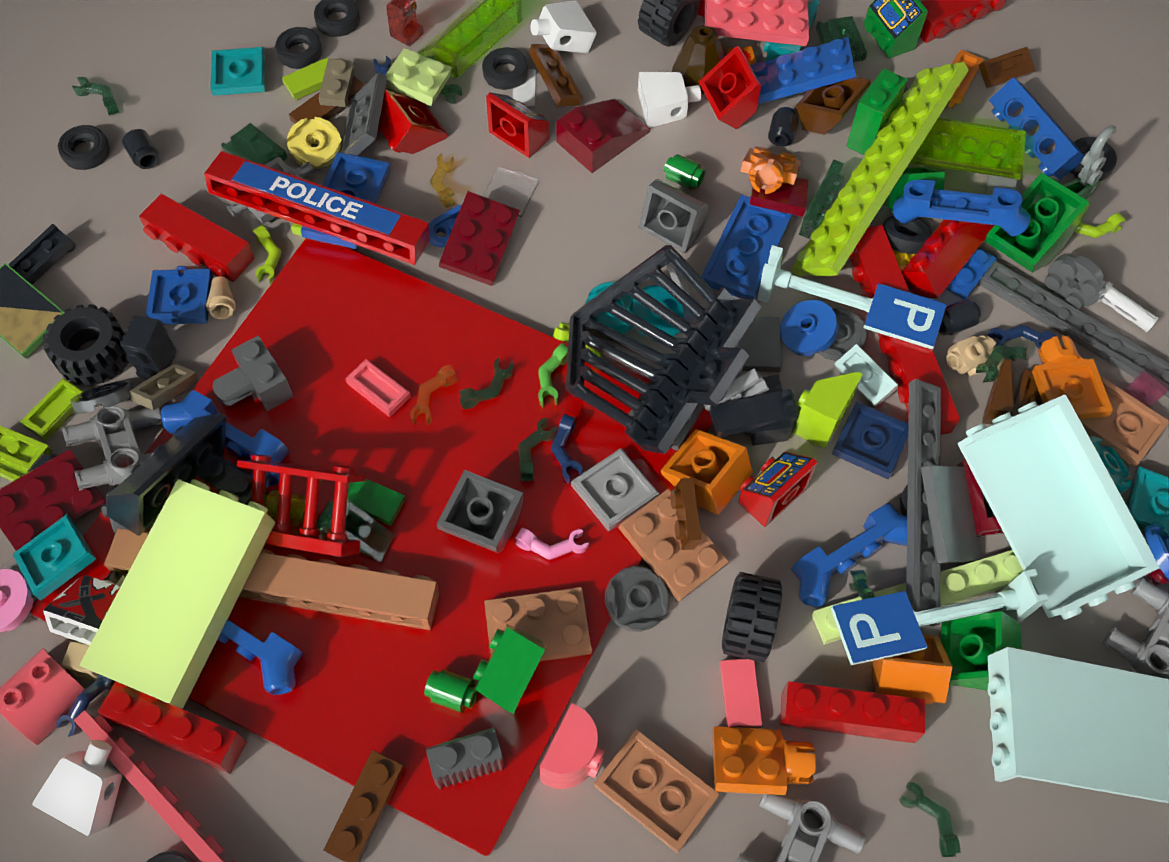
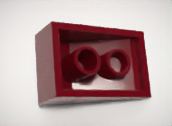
[556,99,650,173]

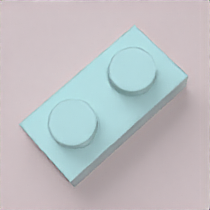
[834,344,898,408]

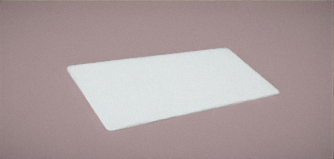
[513,69,536,106]

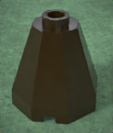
[672,25,725,94]

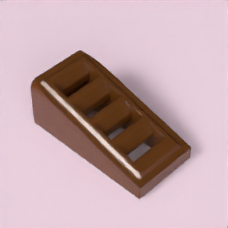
[982,359,1014,425]

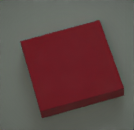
[749,177,809,217]

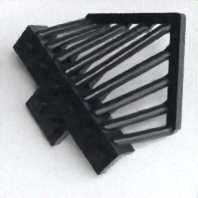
[566,245,761,454]

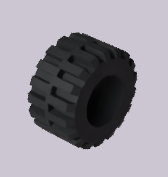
[638,0,701,47]
[43,304,128,386]
[721,572,782,663]

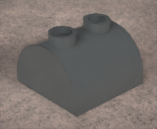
[639,179,709,253]
[436,470,523,553]

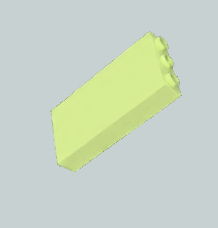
[79,479,275,709]

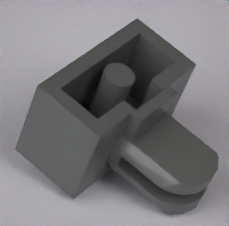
[213,336,294,411]

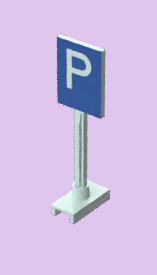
[757,245,947,349]
[830,569,1049,665]

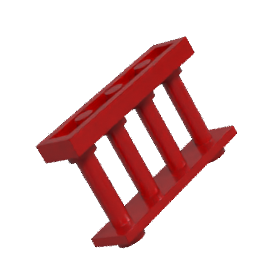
[237,454,366,557]

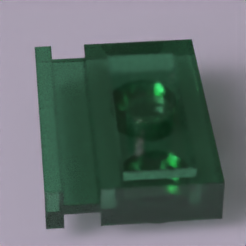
[816,16,867,62]
[221,123,288,165]

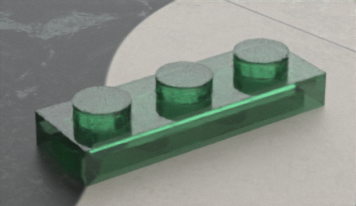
[799,160,845,239]

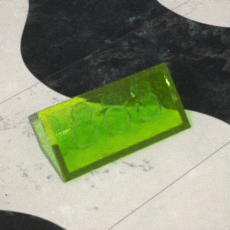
[418,0,522,79]
[910,118,1026,180]

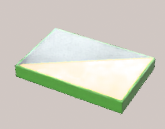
[0,263,64,359]

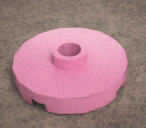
[0,569,34,633]

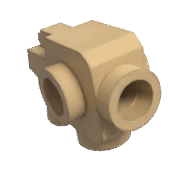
[946,335,1005,377]

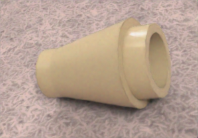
[206,277,236,319]

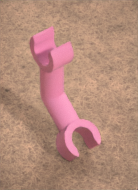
[515,528,589,560]

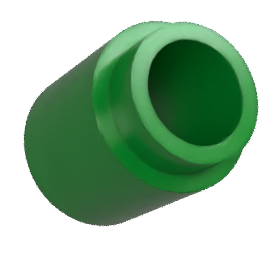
[664,154,706,189]
[424,669,478,713]

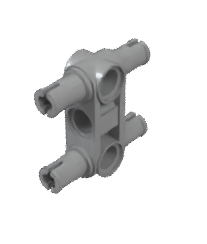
[62,405,162,491]
[1102,577,1169,679]
[736,794,866,862]

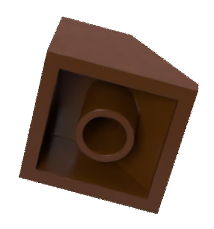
[796,77,871,135]

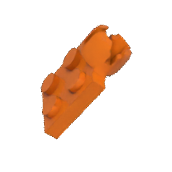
[740,146,801,194]
[1032,335,1113,420]
[712,726,816,795]

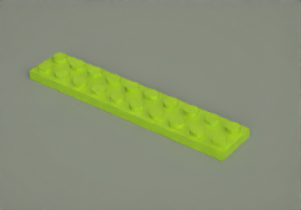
[791,62,969,277]

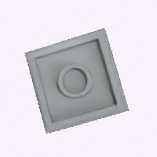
[571,448,659,532]

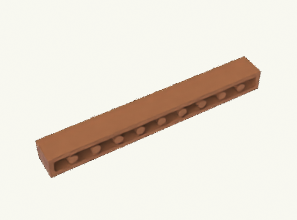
[104,528,439,630]

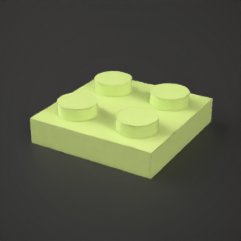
[385,48,452,106]

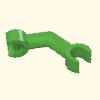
[538,343,568,407]

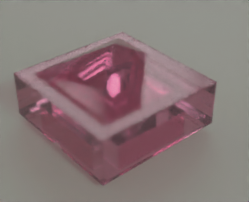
[1124,371,1168,409]

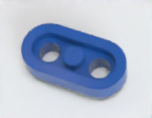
[429,205,462,248]

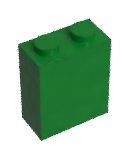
[846,68,908,155]

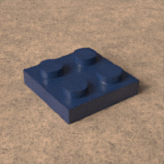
[832,401,909,479]

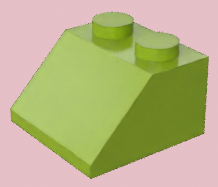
[793,372,863,449]

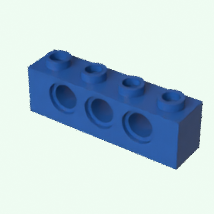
[989,77,1085,180]

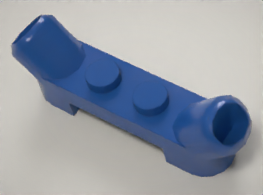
[893,179,1030,236]
[161,390,289,487]
[791,502,907,607]
[218,620,304,695]

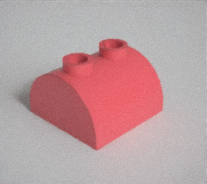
[0,648,86,745]
[539,703,605,789]

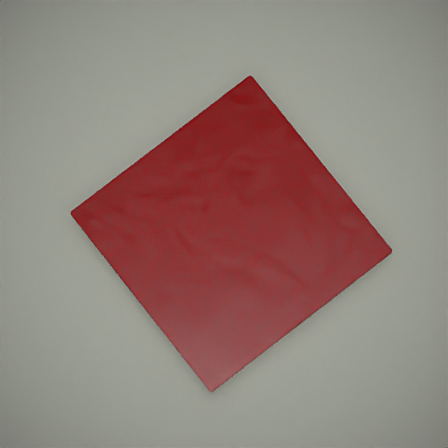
[30,238,713,856]

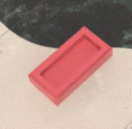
[345,359,411,417]
[720,659,762,728]

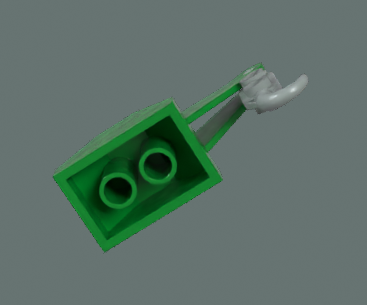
[986,125,1116,273]

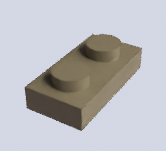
[318,58,356,107]
[129,363,198,410]

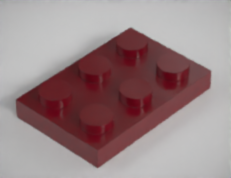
[439,191,520,286]
[0,449,106,551]

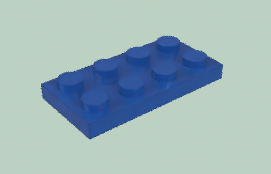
[751,37,856,105]
[301,152,390,249]
[701,194,792,299]

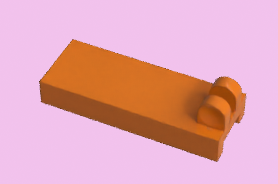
[948,50,984,109]

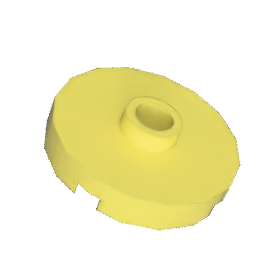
[287,117,342,169]

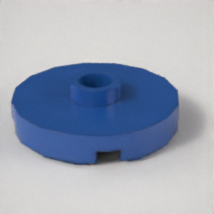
[780,300,839,356]
[1144,522,1169,580]

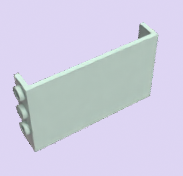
[957,394,1160,620]
[988,647,1169,803]

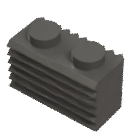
[426,728,504,789]

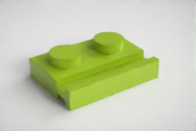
[0,425,53,481]

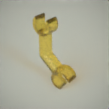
[430,154,456,208]

